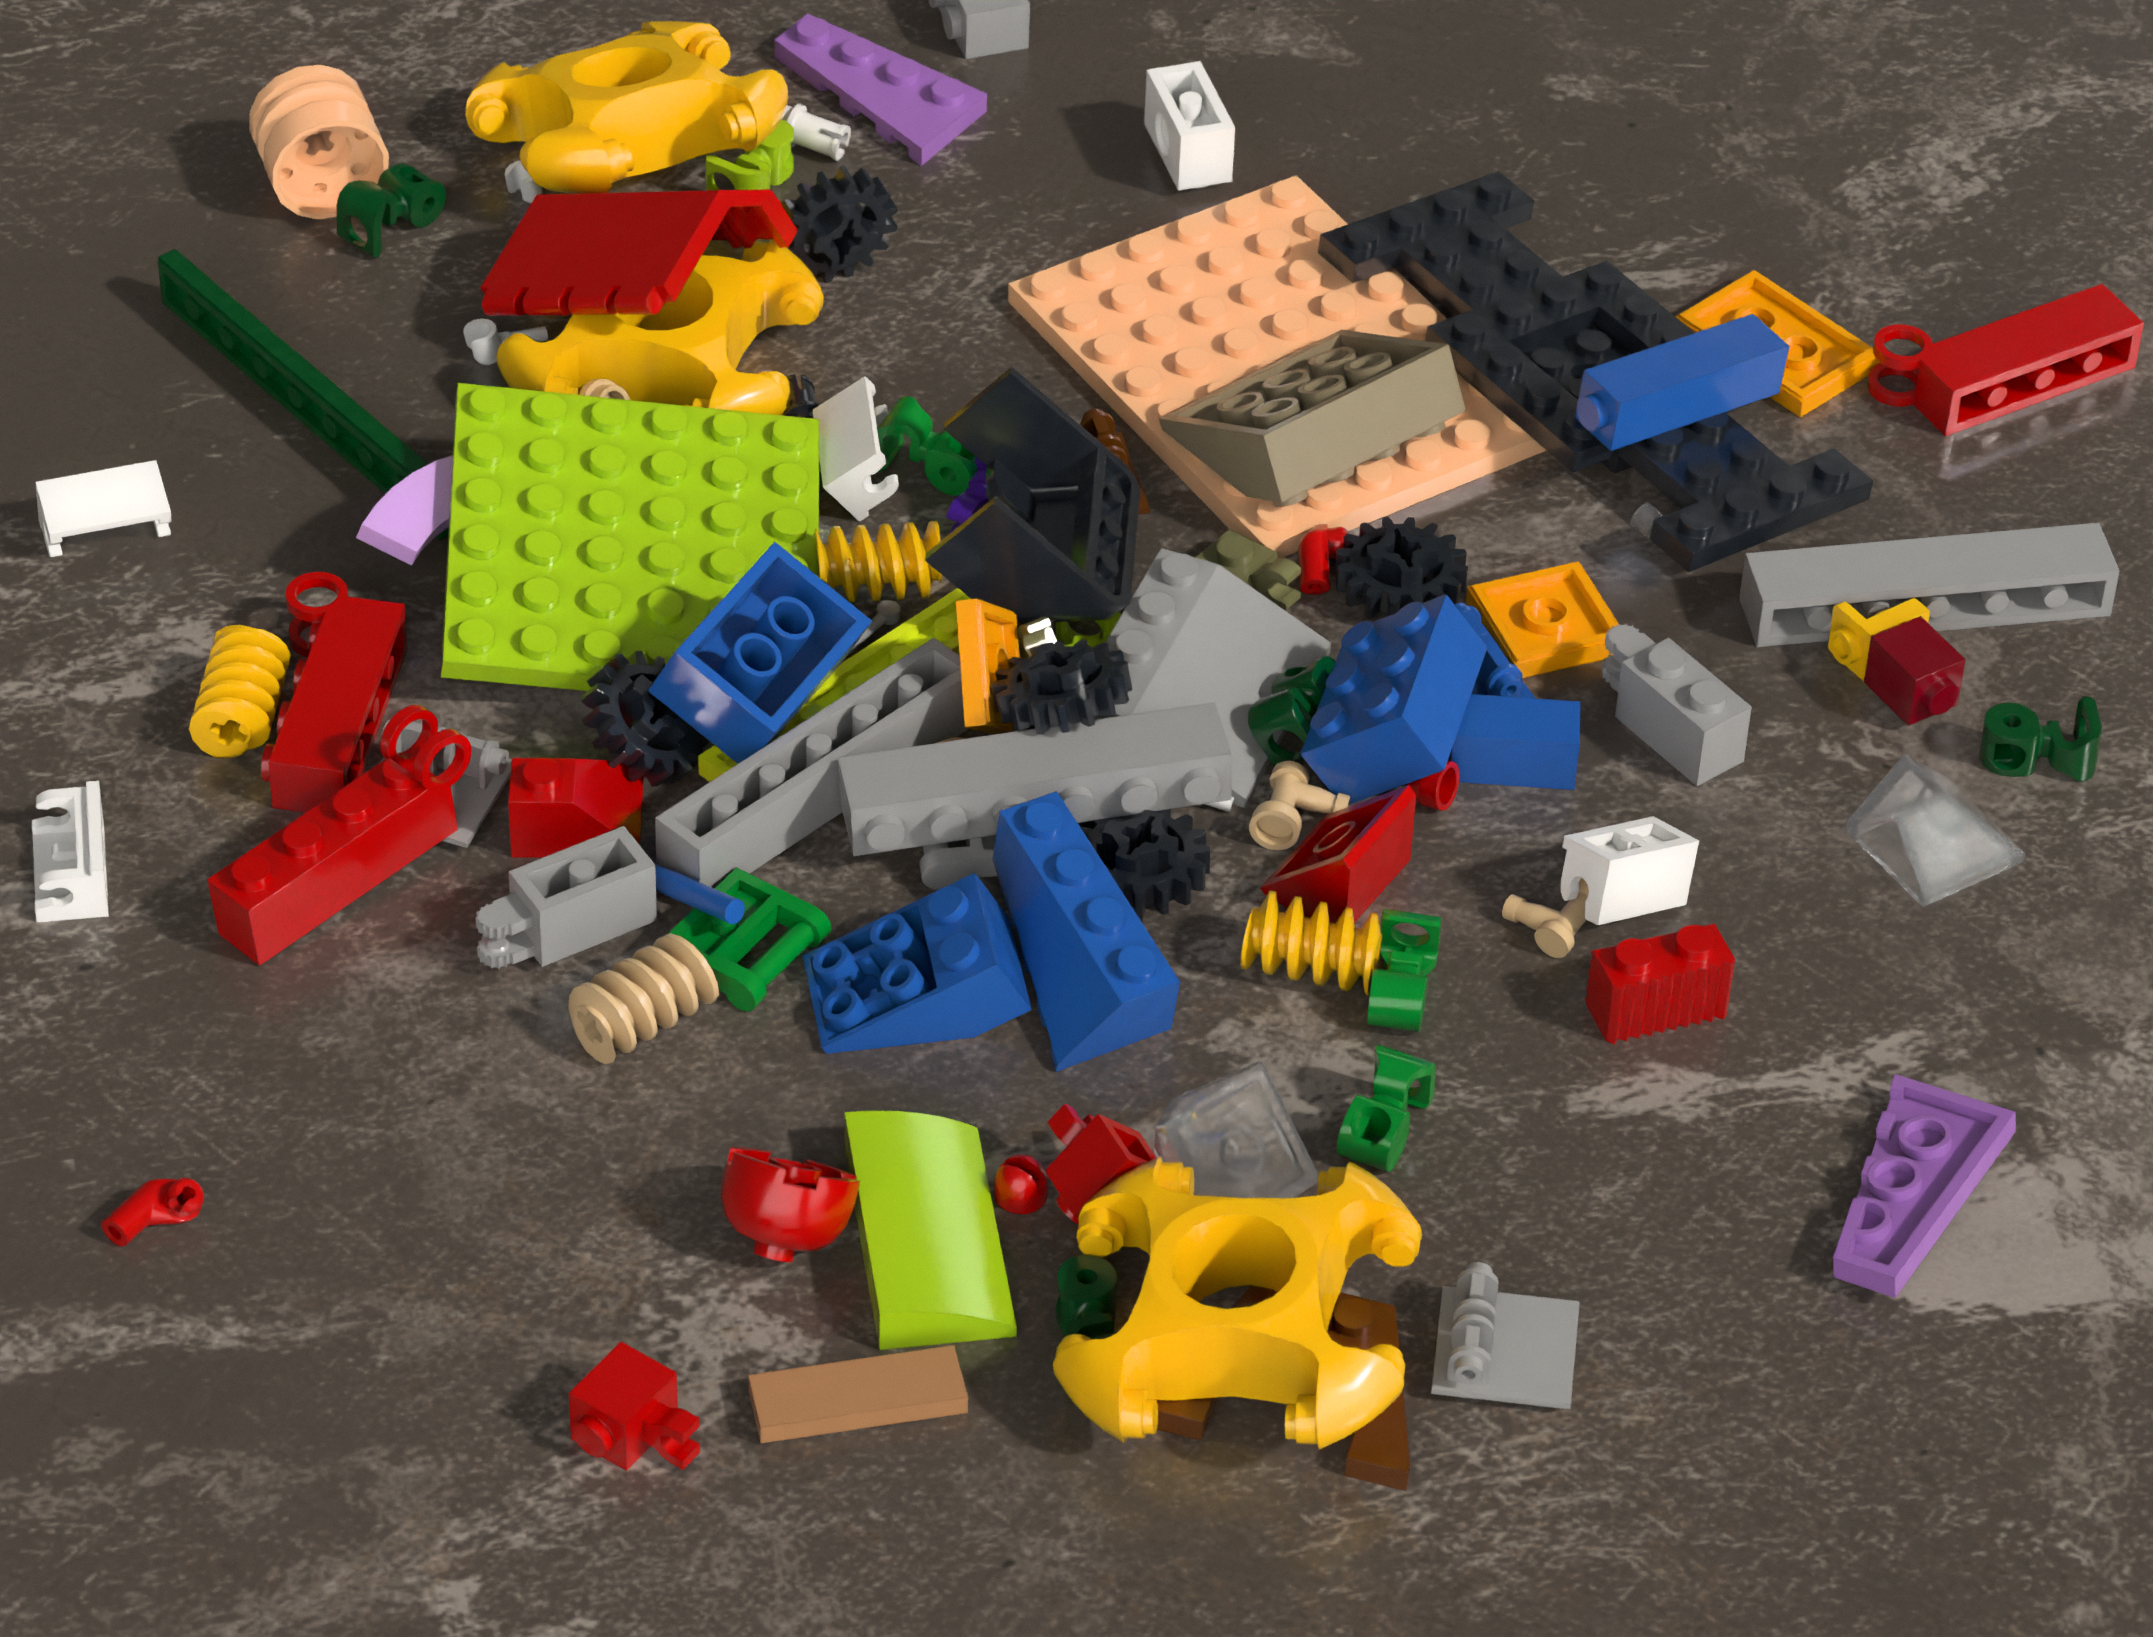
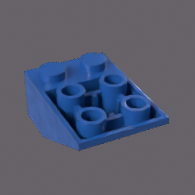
[803,873,1032,1054]

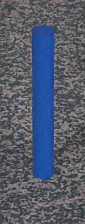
[652,861,745,924]

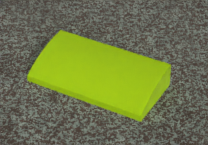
[844,1111,1017,1350]

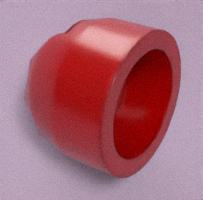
[1406,761,1459,811]
[994,1154,1048,1214]

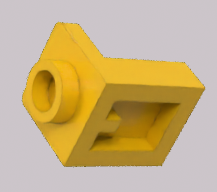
[1828,597,1930,681]

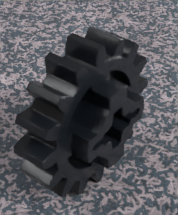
[781,166,898,283]
[1335,517,1468,619]
[991,639,1133,734]
[581,651,710,787]
[1080,809,1210,917]

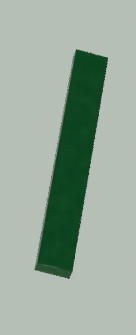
[158,249,449,541]

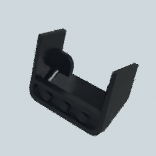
[925,366,1140,624]

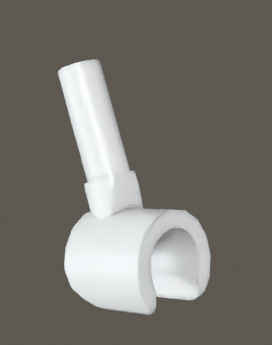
[505,160,543,203]
[464,319,548,365]

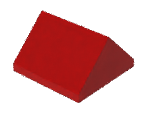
[1260,785,1416,923]

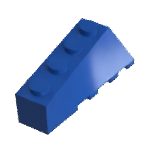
[992,791,1180,1072]

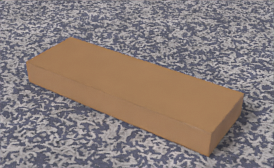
[748,1345,968,1443]

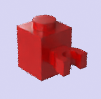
[1044,1103,1157,1225]
[569,1341,700,1471]

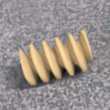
[568,933,719,1064]

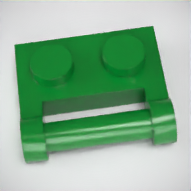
[668,867,831,1012]

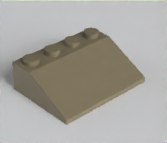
[1159,330,1466,507]

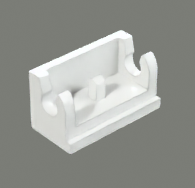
[813,376,899,522]
[36,460,171,558]
[32,781,109,922]
[1561,816,1699,926]

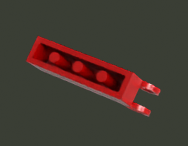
[1867,283,2144,437]
[261,572,408,813]
[207,705,472,966]

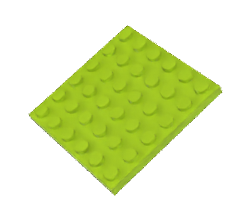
[441,383,819,691]

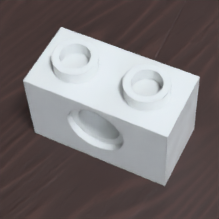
[1144,61,1235,191]

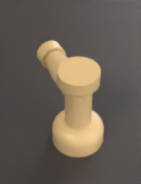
[1249,761,1350,850]
[1502,878,1589,958]

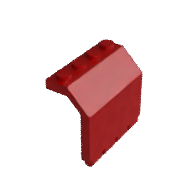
[480,189,798,316]

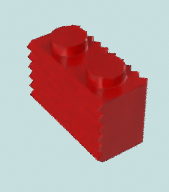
[1585,923,1735,1045]

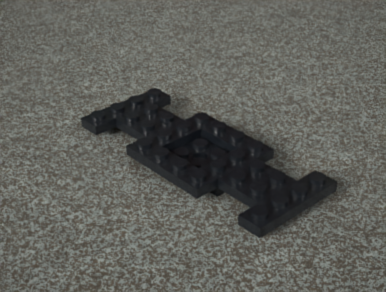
[1318,171,1873,572]

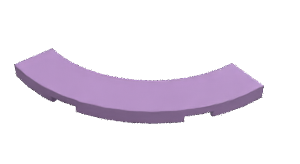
[356,455,453,566]

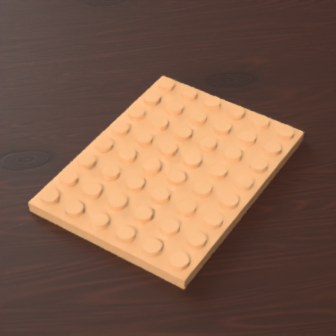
[1008,175,1547,559]

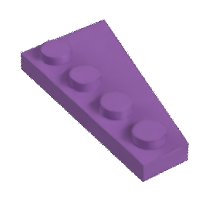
[775,13,987,166]
[1833,1074,2016,1298]

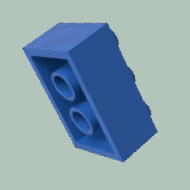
[648,542,872,764]
[1300,594,1488,805]

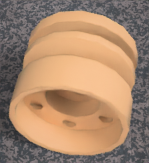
[249,65,389,220]

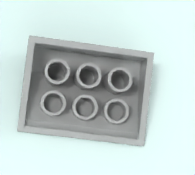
[1094,548,1331,808]

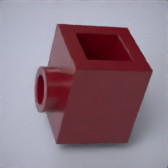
[1864,616,1966,726]

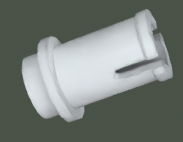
[782,104,851,161]

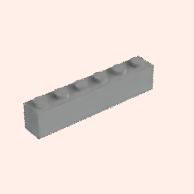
[1739,523,2120,647]
[655,638,970,888]
[838,702,1231,856]

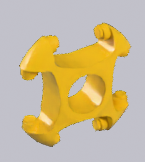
[465,21,788,193]
[496,239,824,415]
[1053,1156,1422,1449]

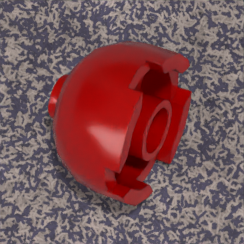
[721,1147,860,1262]

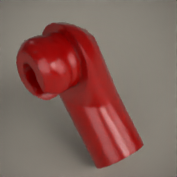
[1298,524,1349,595]
[101,1177,205,1247]

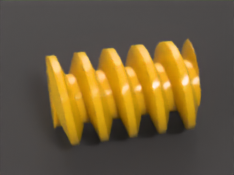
[815,521,942,603]
[189,624,291,758]
[1240,891,1382,996]

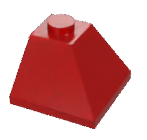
[508,758,644,858]

